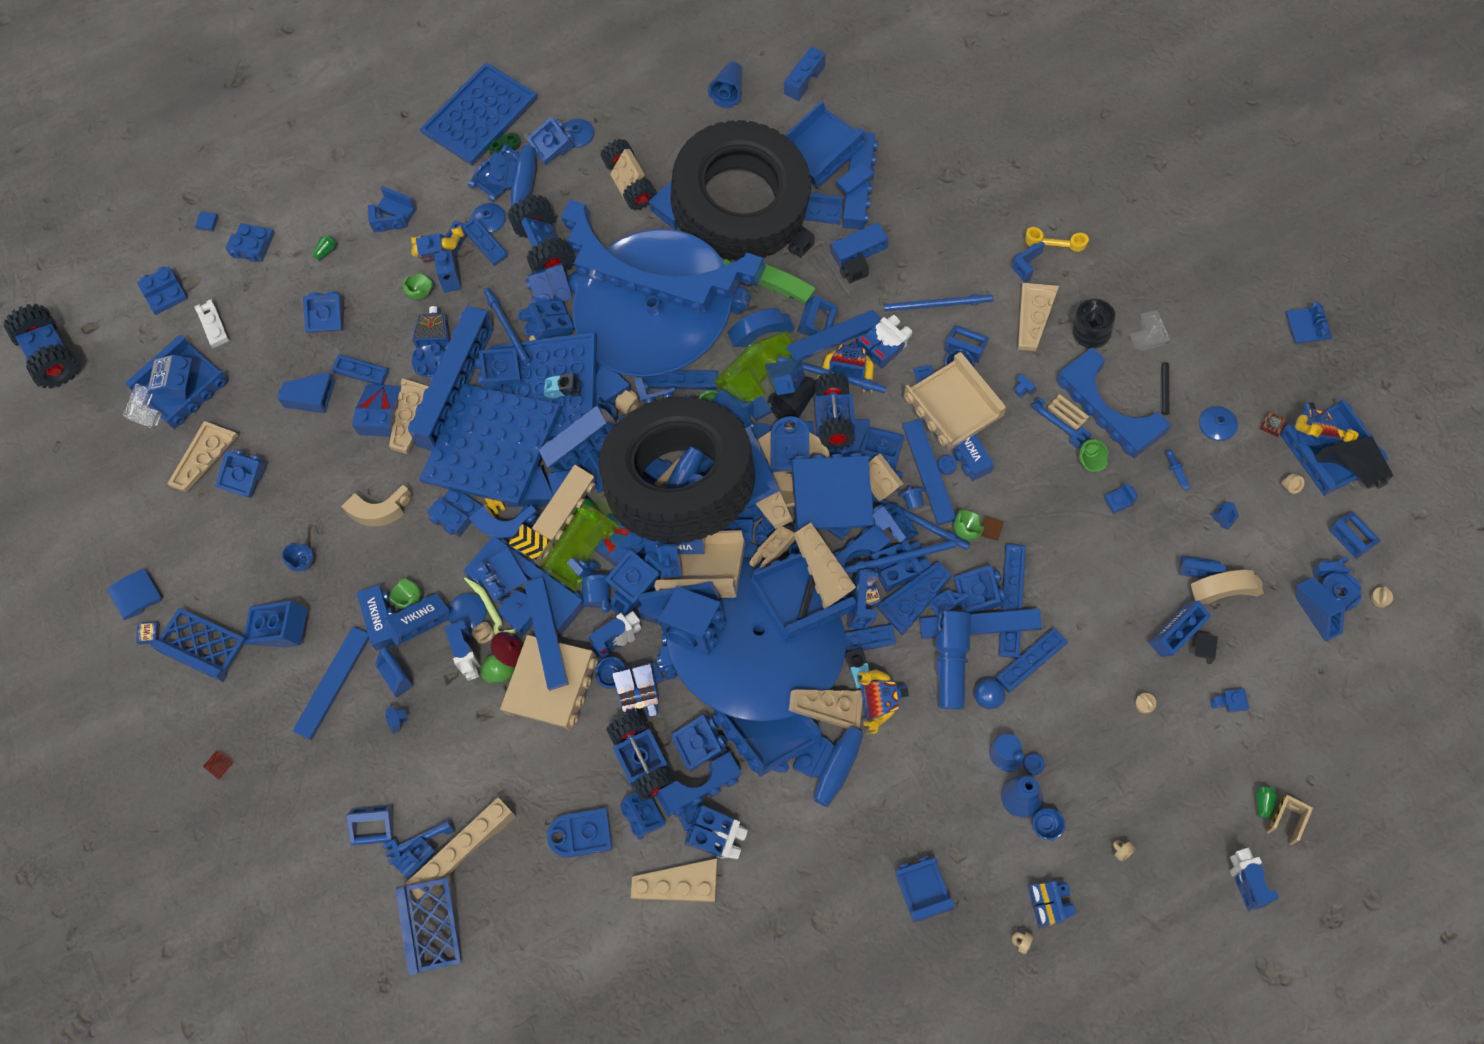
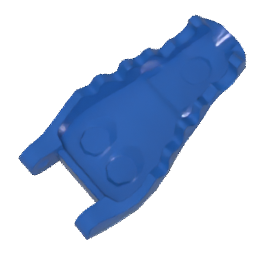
[468,145,519,202]

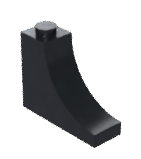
[1315,436,1394,489]

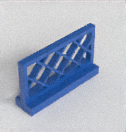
[150,608,246,682]
[395,877,461,976]

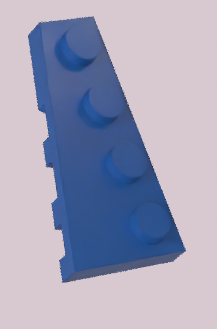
[877,561,951,636]

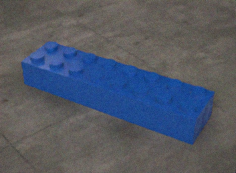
[408,306,494,451]

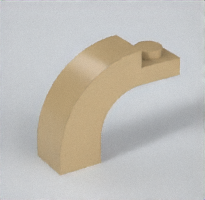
[341,485,413,526]
[1191,570,1264,604]

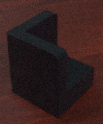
[1192,632,1218,664]

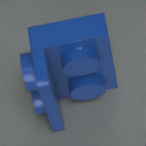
[805,193,843,225]
[1179,556,1226,578]
[620,792,666,840]

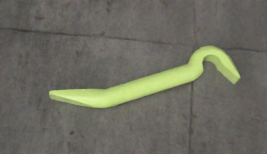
[464,578,516,635]

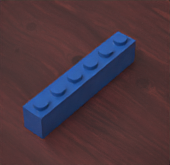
[843,132,878,230]

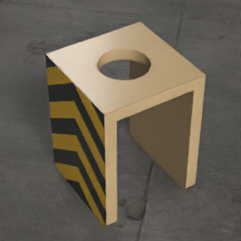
[509,525,554,569]
[1266,795,1313,845]

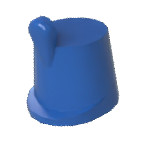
[582,575,611,613]
[989,734,1024,772]

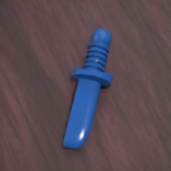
[1166,450,1190,490]

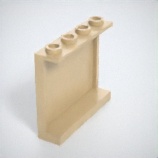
[904,352,1006,450]
[655,530,745,598]
[500,635,598,732]

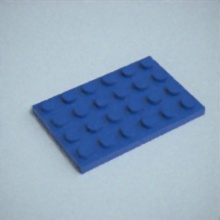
[420,62,538,165]

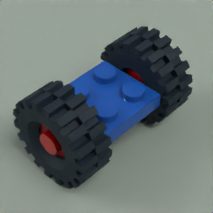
[508,195,575,274]
[4,304,80,389]

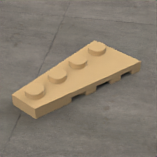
[389,379,429,454]
[793,522,856,609]
[789,690,862,730]

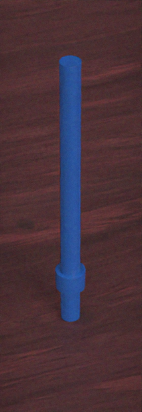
[484,288,530,364]
[884,294,993,311]
[778,356,886,393]
[871,492,970,550]
[843,540,956,574]

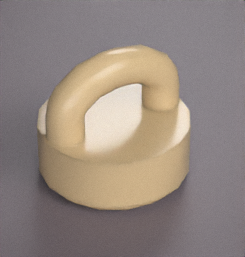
[1281,474,1305,494]
[1371,586,1393,608]
[472,622,494,644]
[1135,693,1157,714]
[1113,840,1136,862]
[1012,932,1034,955]

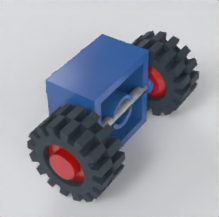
[814,372,855,450]
[606,712,674,801]

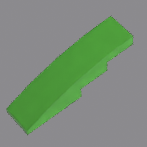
[758,264,815,304]

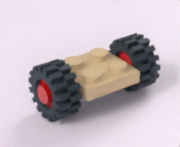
[600,139,657,211]

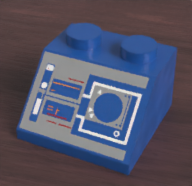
[147,355,192,400]

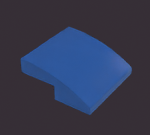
[107,569,161,620]

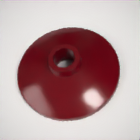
[490,632,524,667]

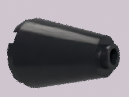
[768,376,816,425]

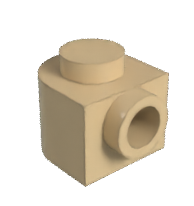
[615,390,640,415]

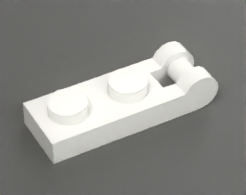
[195,299,229,348]

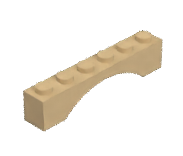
[404,798,516,905]

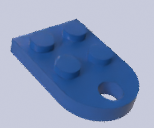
[771,416,810,472]
[547,808,612,858]

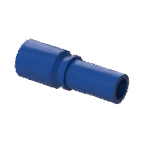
[936,611,971,710]

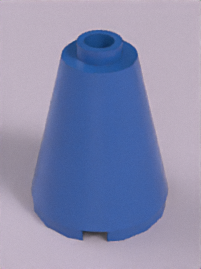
[708,61,742,108]
[1001,776,1043,818]

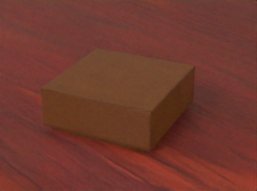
[981,516,1004,541]

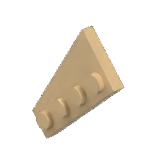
[1018,283,1059,351]
[167,421,238,493]
[756,491,793,529]
[631,859,717,902]

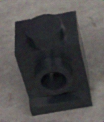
[788,225,815,258]
[840,253,869,284]

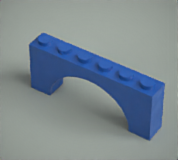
[1057,347,1171,459]
[463,536,585,639]

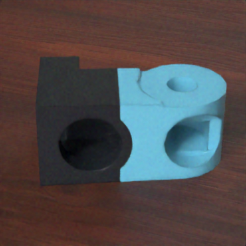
[544,373,581,398]
[845,648,870,689]

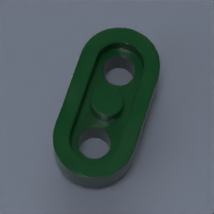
[488,133,521,156]

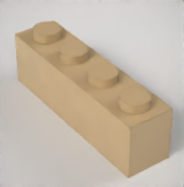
[532,465,596,544]

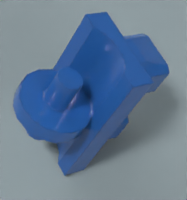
[656,542,683,578]
[393,837,435,879]

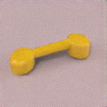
[1025,227,1089,252]

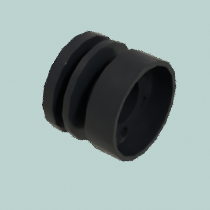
[1073,299,1116,348]

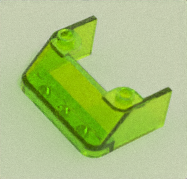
[714,331,794,403]
[541,504,620,591]

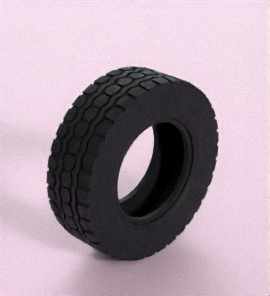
[670,120,811,261]
[599,397,755,544]

